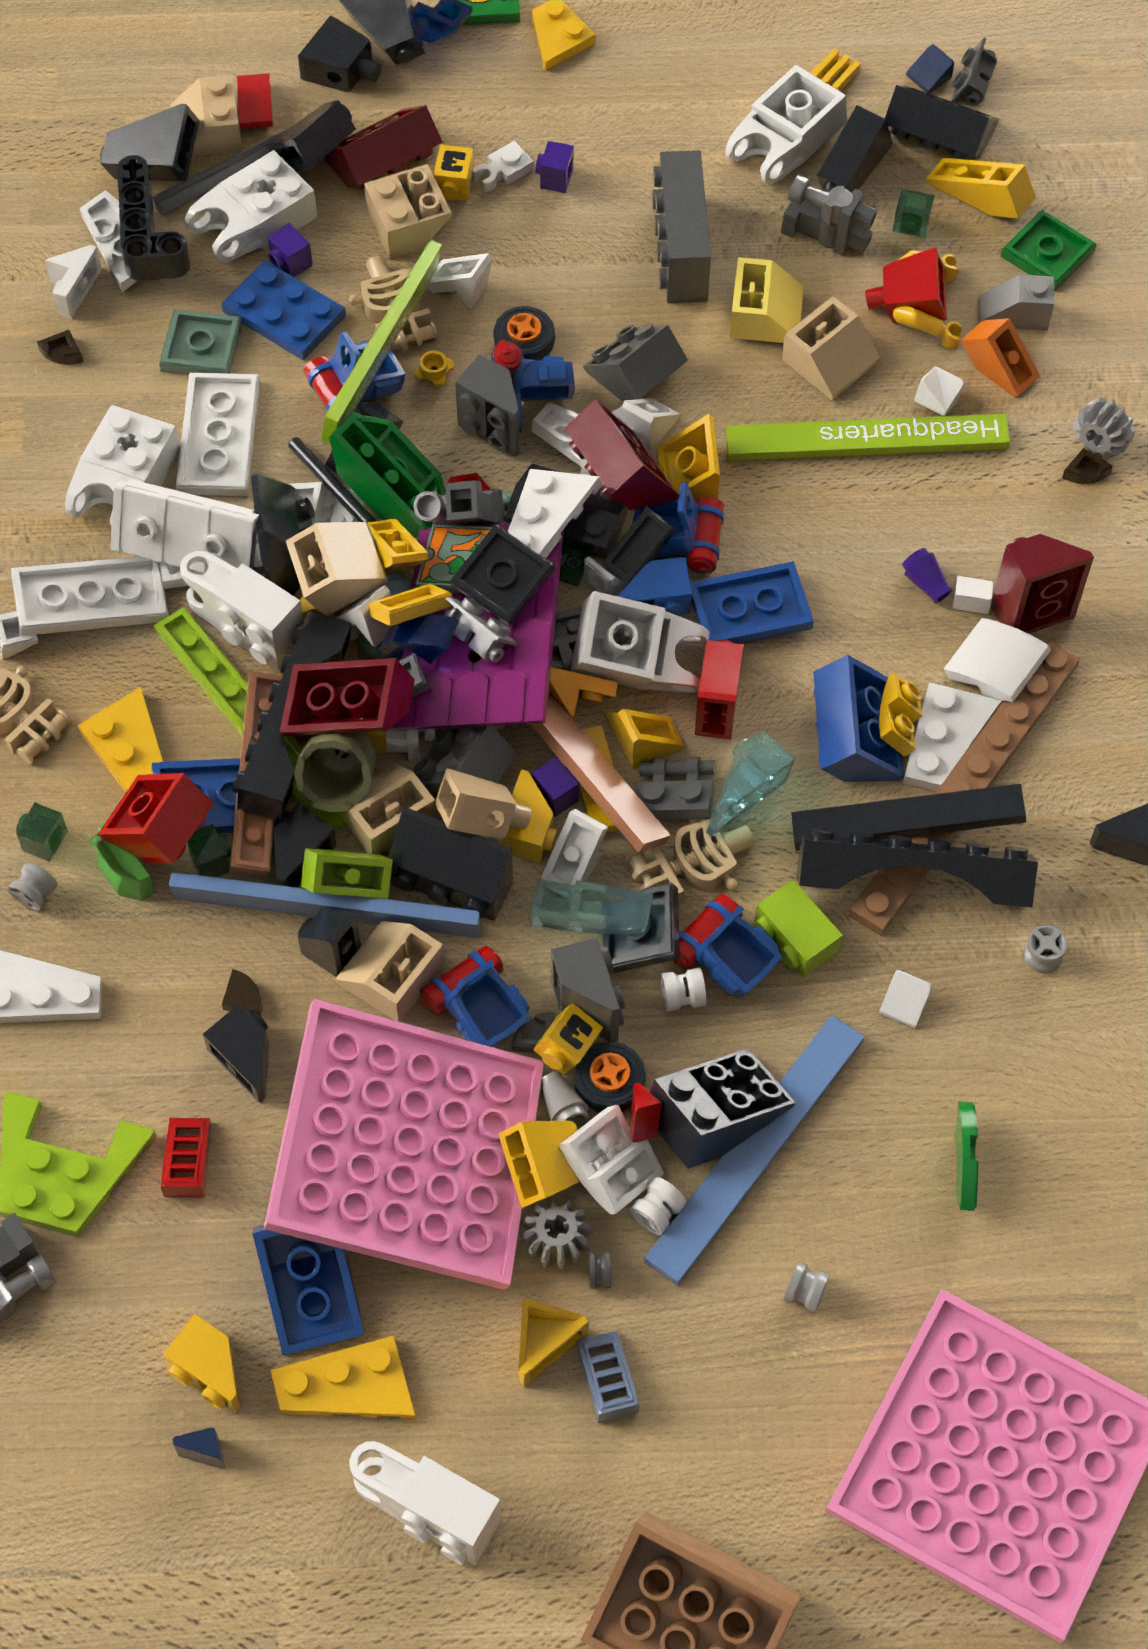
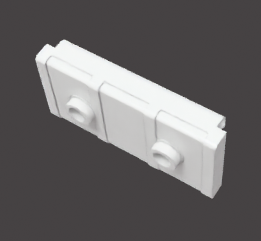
[110,479,259,574]

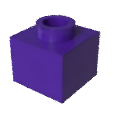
[535,141,574,193]
[268,223,313,277]
[532,757,580,817]

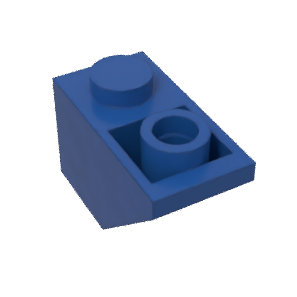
[618,557,692,616]

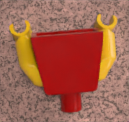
[865,247,962,349]

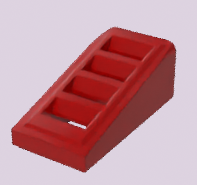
[161,1118,211,1198]

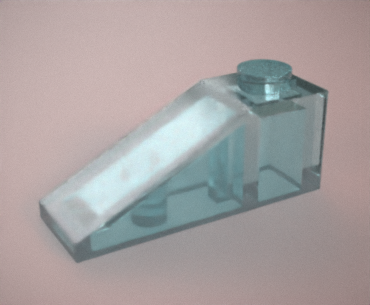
[706,730,795,837]

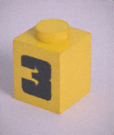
[433,144,474,202]
[533,1003,603,1074]

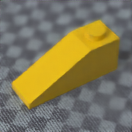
[926,158,1036,219]
[367,519,428,575]

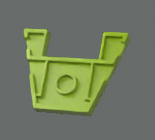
[0,1091,156,1237]

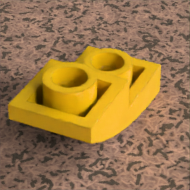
[879,672,923,757]

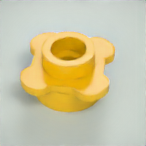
[414,350,454,386]

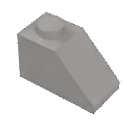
[979,275,1054,330]

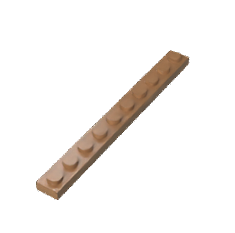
[849,640,1080,936]

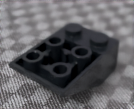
[650,1048,796,1169]

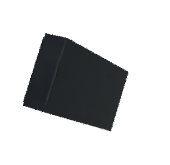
[602,507,677,585]

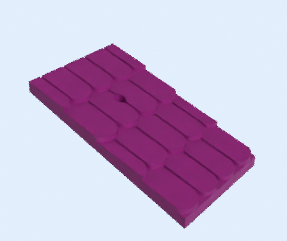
[394,523,564,731]

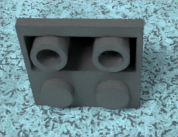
[583,323,688,401]
[455,354,520,457]
[414,726,518,801]
[551,938,625,1042]

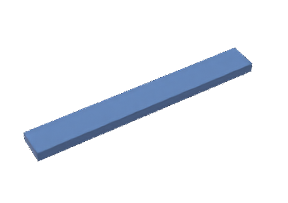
[169,872,481,938]
[644,1015,865,1286]

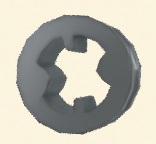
[589,1251,611,1289]

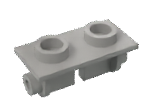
[442,597,518,663]

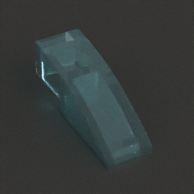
[531,879,653,934]

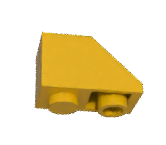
[163,1313,241,1413]

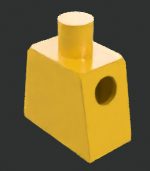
[498,1121,580,1208]

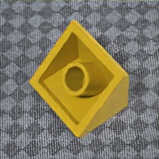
[657,414,720,501]

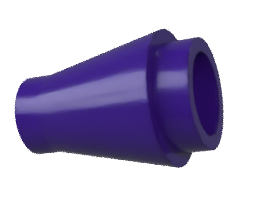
[902,548,952,603]

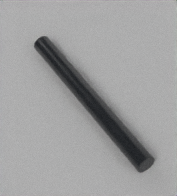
[288,437,376,523]

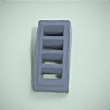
[577,1331,640,1423]

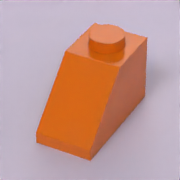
[961,318,1040,397]

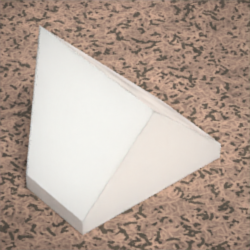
[612,398,680,453]

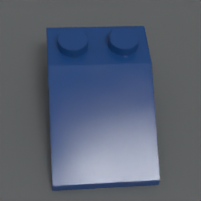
[252,1225,365,1356]

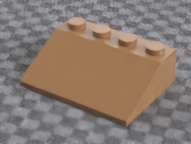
[581,1511,803,1649]

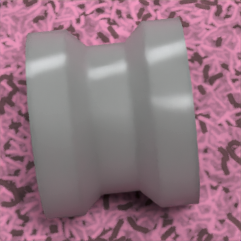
[8,863,58,911]
[1023,925,1068,973]
[784,1262,830,1313]

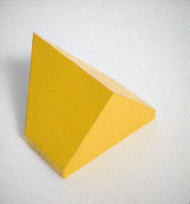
[601,709,685,770]
[518,1298,589,1387]

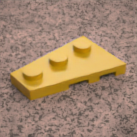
[77,687,163,793]
[271,1335,416,1420]

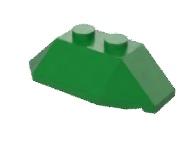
[329,412,446,538]

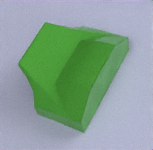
[89,822,155,901]

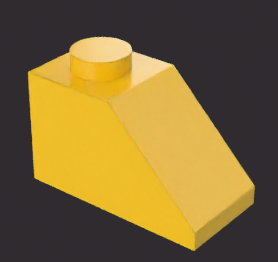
[498,769,558,864]

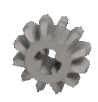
[1072,397,1136,459]
[522,1197,592,1270]

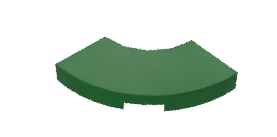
[955,1101,979,1211]

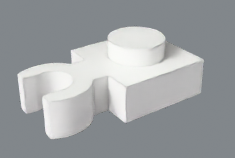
[472,141,534,192]

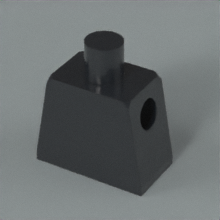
[298,15,382,92]

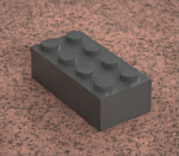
[652,150,711,303]

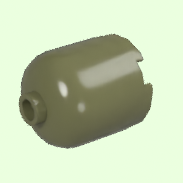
[294,732,377,813]

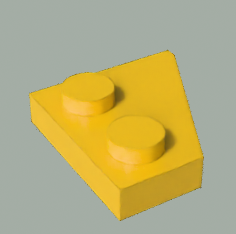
[532,0,596,71]

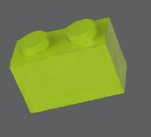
[301,848,393,899]
[754,879,843,978]

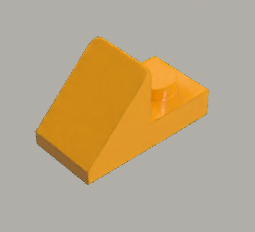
[549,667,618,718]

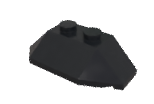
[251,471,315,596]

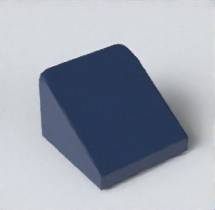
[906,44,954,93]
[172,1427,225,1469]

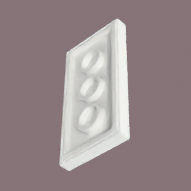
[176,373,260,497]
[11,556,169,636]

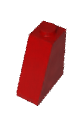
[694,640,744,740]

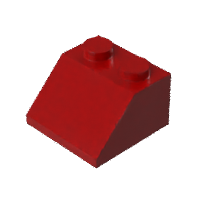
[98,773,213,864]

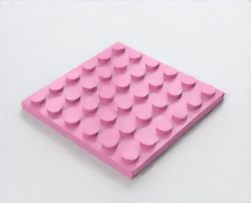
[264,999,544,1290]
[825,1289,1148,1644]

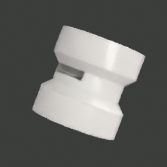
[660,968,706,1012]
[630,1177,687,1236]

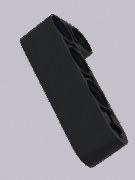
[117,155,191,281]

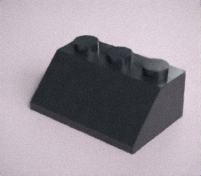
[885,85,999,160]
[504,463,629,560]
[388,807,513,921]

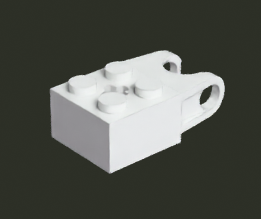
[725,65,847,184]
[185,150,317,262]
[65,405,180,525]
[180,551,304,670]
[571,591,710,693]
[350,1441,502,1566]

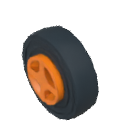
[493,306,555,361]
[574,1041,646,1112]

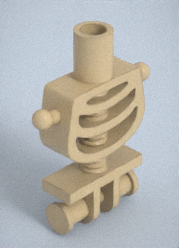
[348,255,438,351]
[0,666,73,764]
[625,819,755,903]

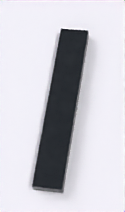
[791,784,1026,851]

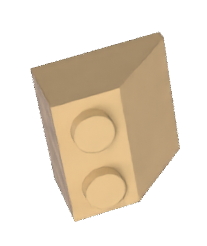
[171,74,243,157]

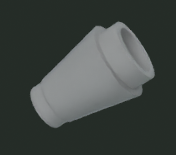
[541,1072,589,1130]

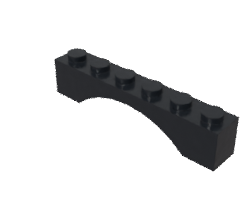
[233,611,352,822]
[797,828,1038,908]

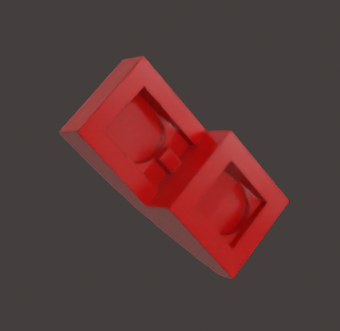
[237,73,273,129]

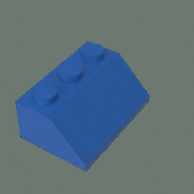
[813,655,904,782]

